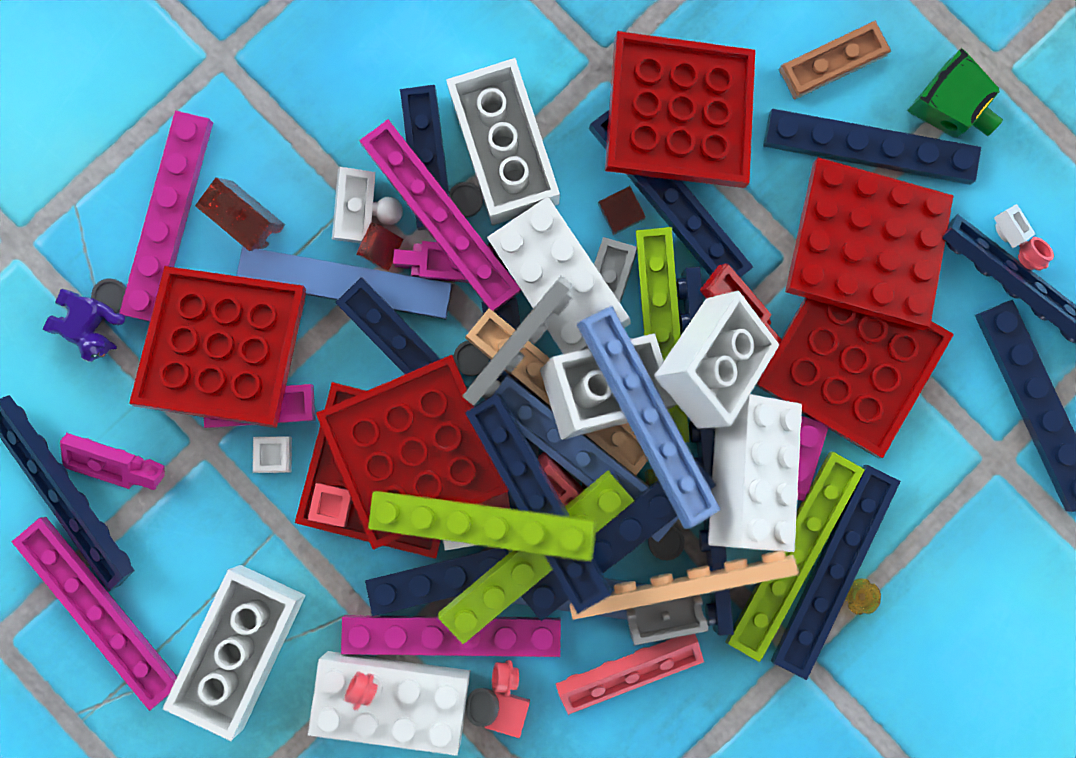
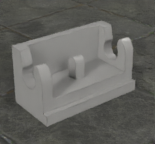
[625,595,709,646]

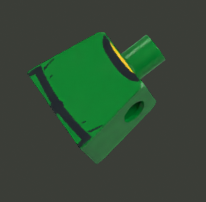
[907,48,1003,138]

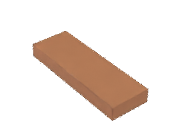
[779,21,891,100]

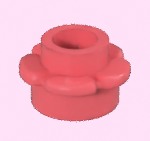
[1018,237,1054,271]
[492,660,519,697]
[344,672,378,710]

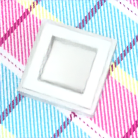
[253,436,292,473]

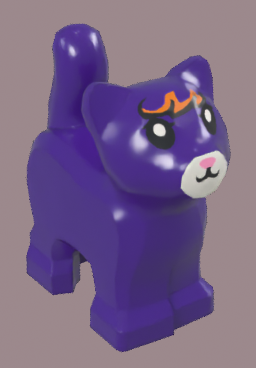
[43,289,125,362]

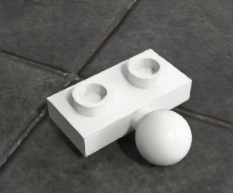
[332,167,403,244]

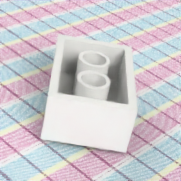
[654,291,779,429]
[540,334,677,440]

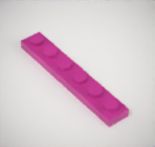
[119,110,213,322]
[359,119,521,312]
[11,517,177,711]
[341,615,561,657]

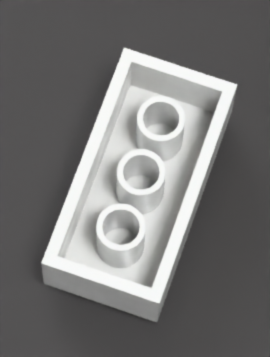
[446,58,560,225]
[487,196,631,354]
[708,394,802,552]
[163,565,306,741]
[308,651,471,756]

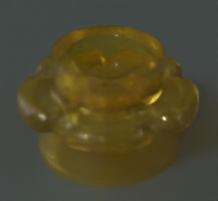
[845,578,881,615]

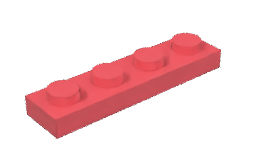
[556,634,704,715]

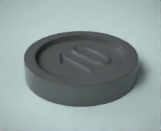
[449,182,483,218]
[91,278,126,313]
[454,341,489,376]
[648,525,685,561]
[466,688,499,727]

